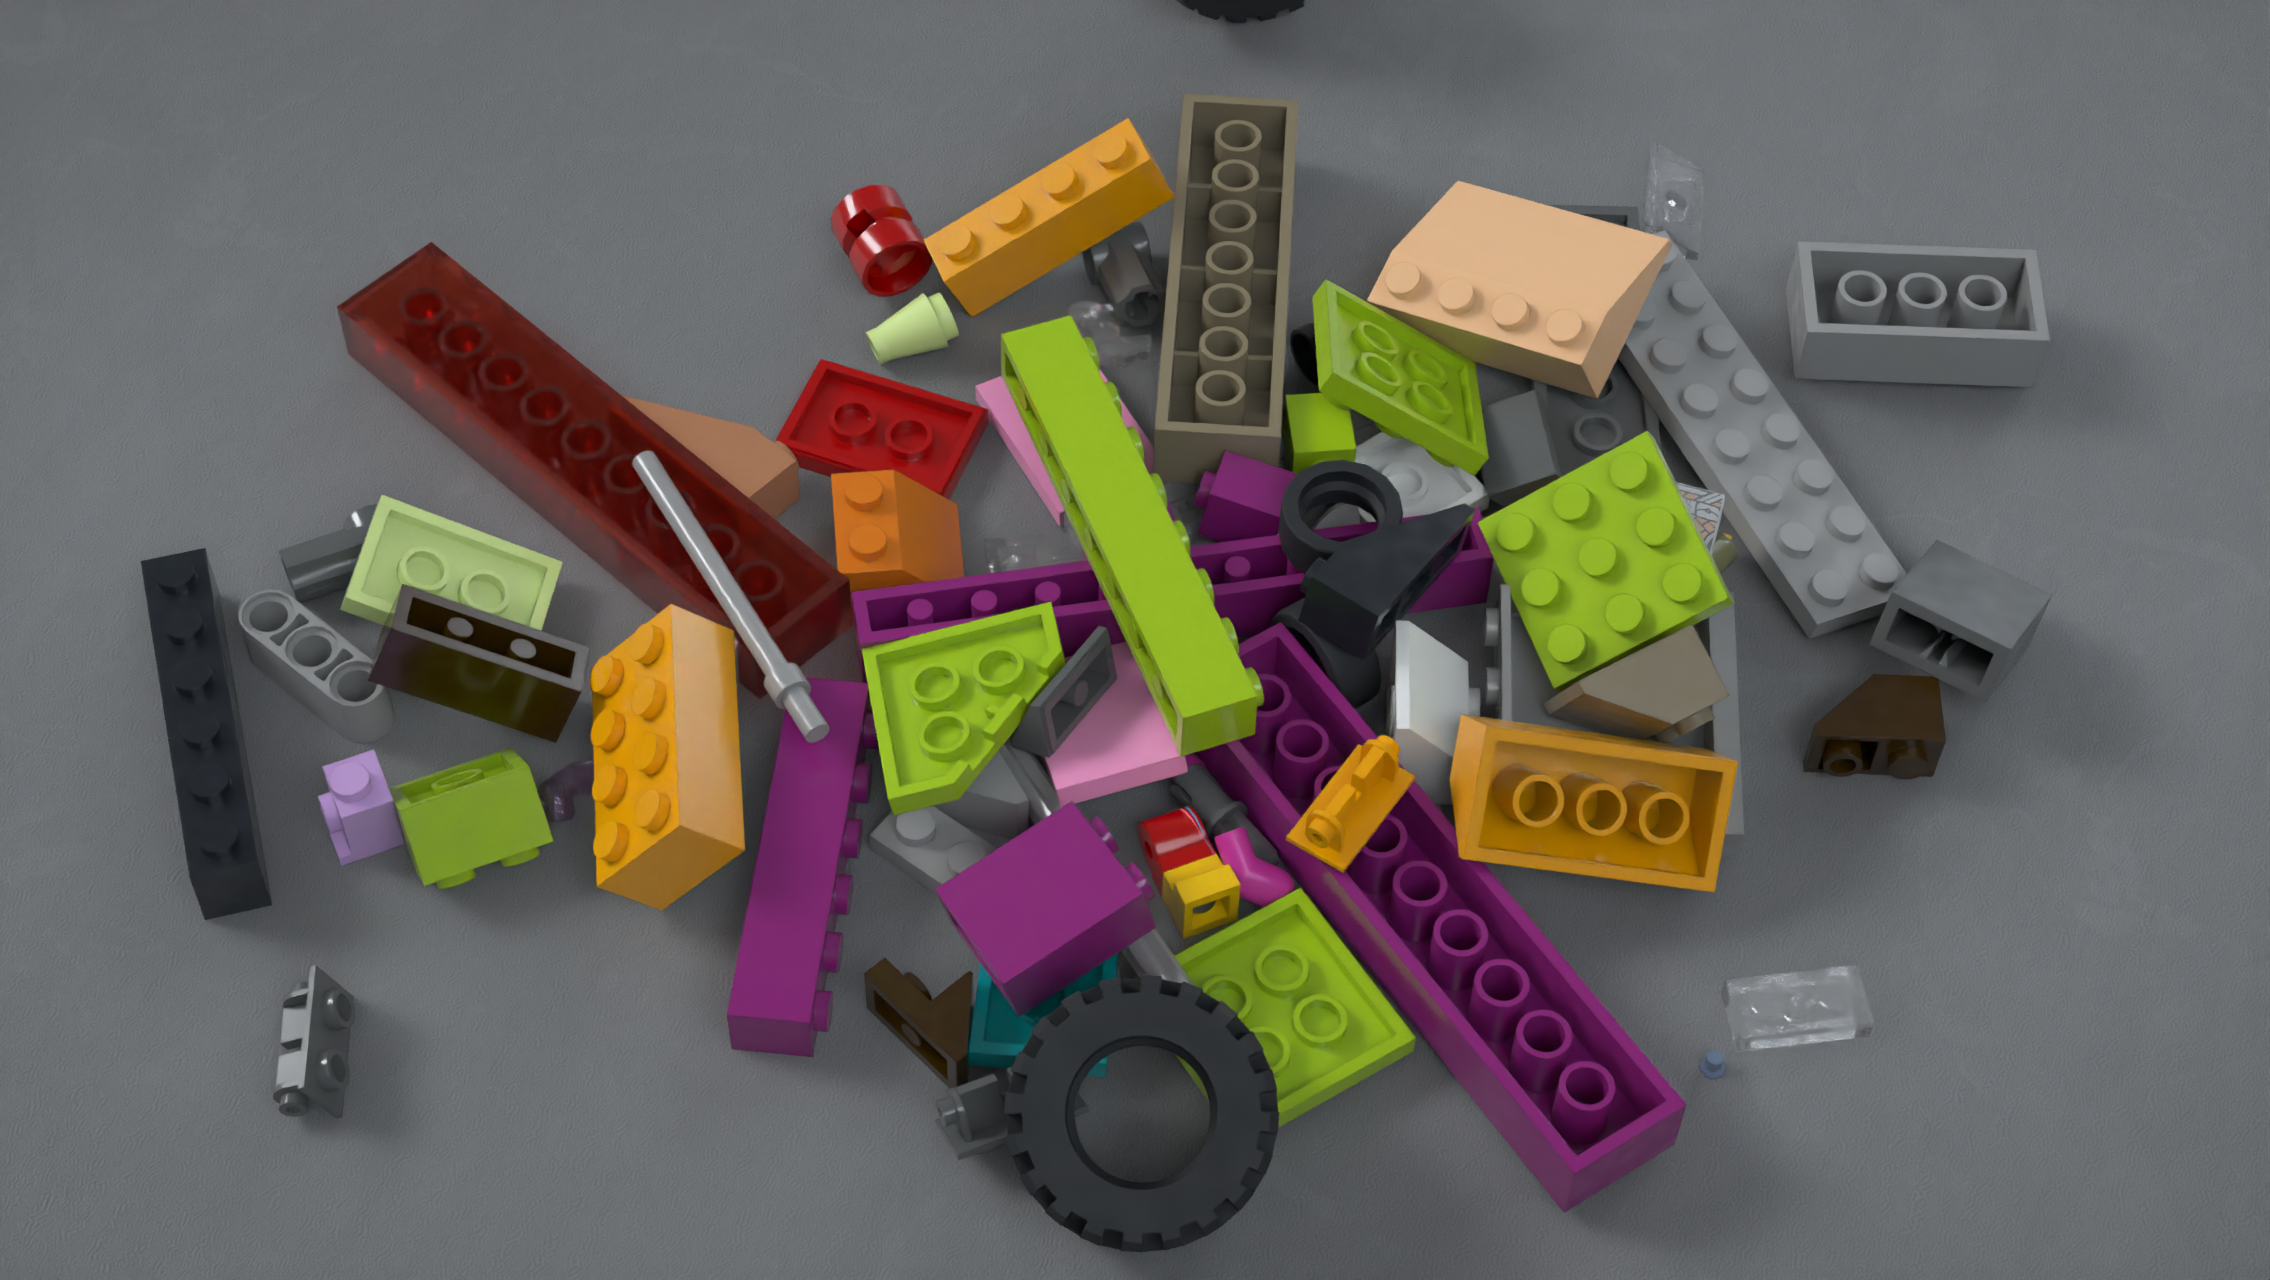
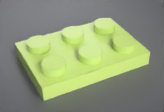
[340,495,563,631]

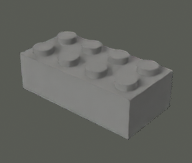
[1786,241,2050,387]

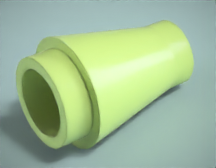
[865,292,959,365]

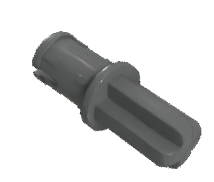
[1170,764,1280,866]

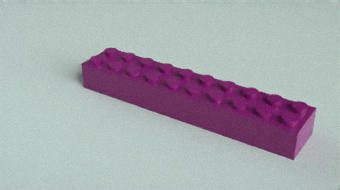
[1195,622,1687,1213]

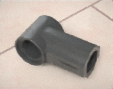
[1082,222,1166,328]
[279,504,377,603]

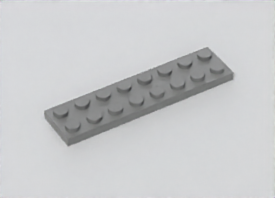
[1618,230,1907,639]

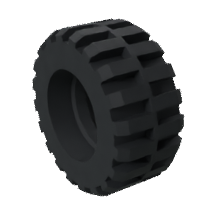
[1004,975,1279,1253]

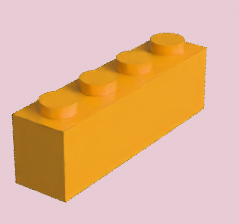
[924,118,1175,317]

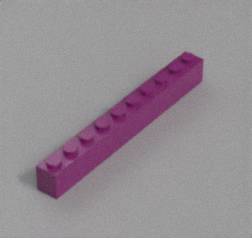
[851,508,1494,683]

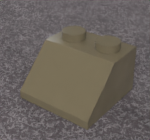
[1543,624,1730,743]

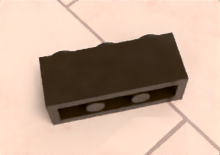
[368,584,590,743]

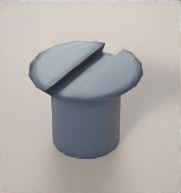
[1699,1050,1726,1079]

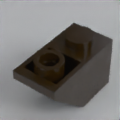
[1803,674,1946,779]

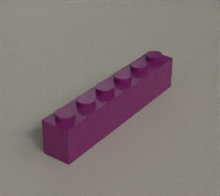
[727,677,878,1057]

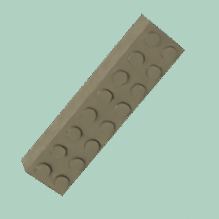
[1153,93,1299,484]

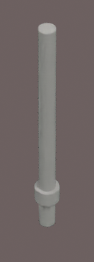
[632,451,830,743]

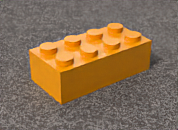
[589,604,745,911]

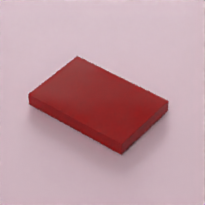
[775,359,989,500]

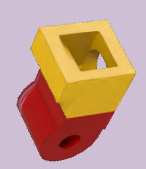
[1137,805,1241,939]

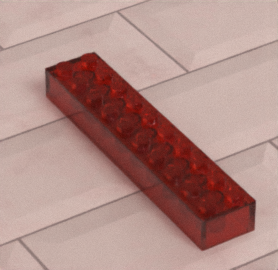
[337,242,853,699]

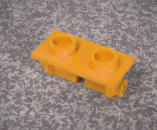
[1286,735,1415,873]

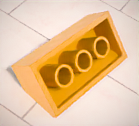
[1449,714,1738,892]

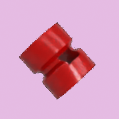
[830,184,932,297]

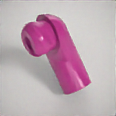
[1214,826,1295,908]

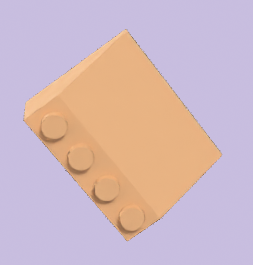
[1367,181,1672,399]

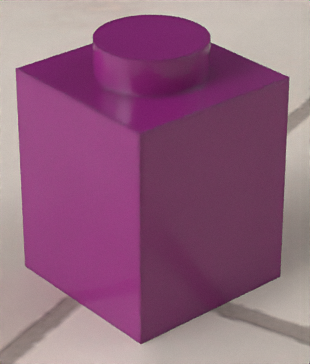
[1194,450,1297,542]

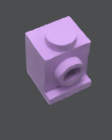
[318,749,405,866]

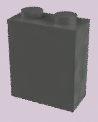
[1869,540,2052,703]

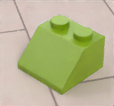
[389,747,553,889]

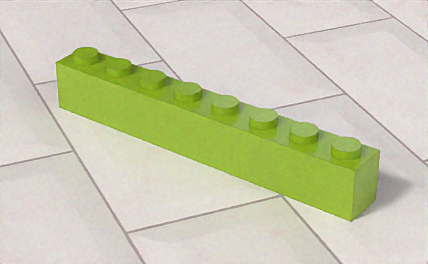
[1001,315,1264,757]

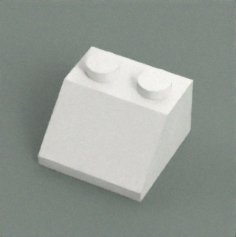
[1386,620,1480,805]

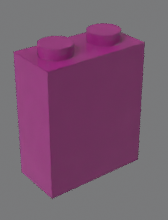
[935,801,1156,1017]

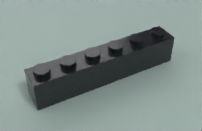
[141,548,272,920]

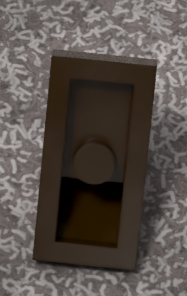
[864,958,974,1088]

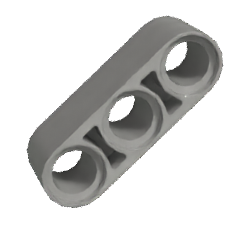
[238,589,395,743]

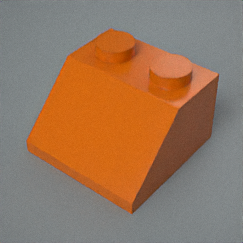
[831,470,964,619]

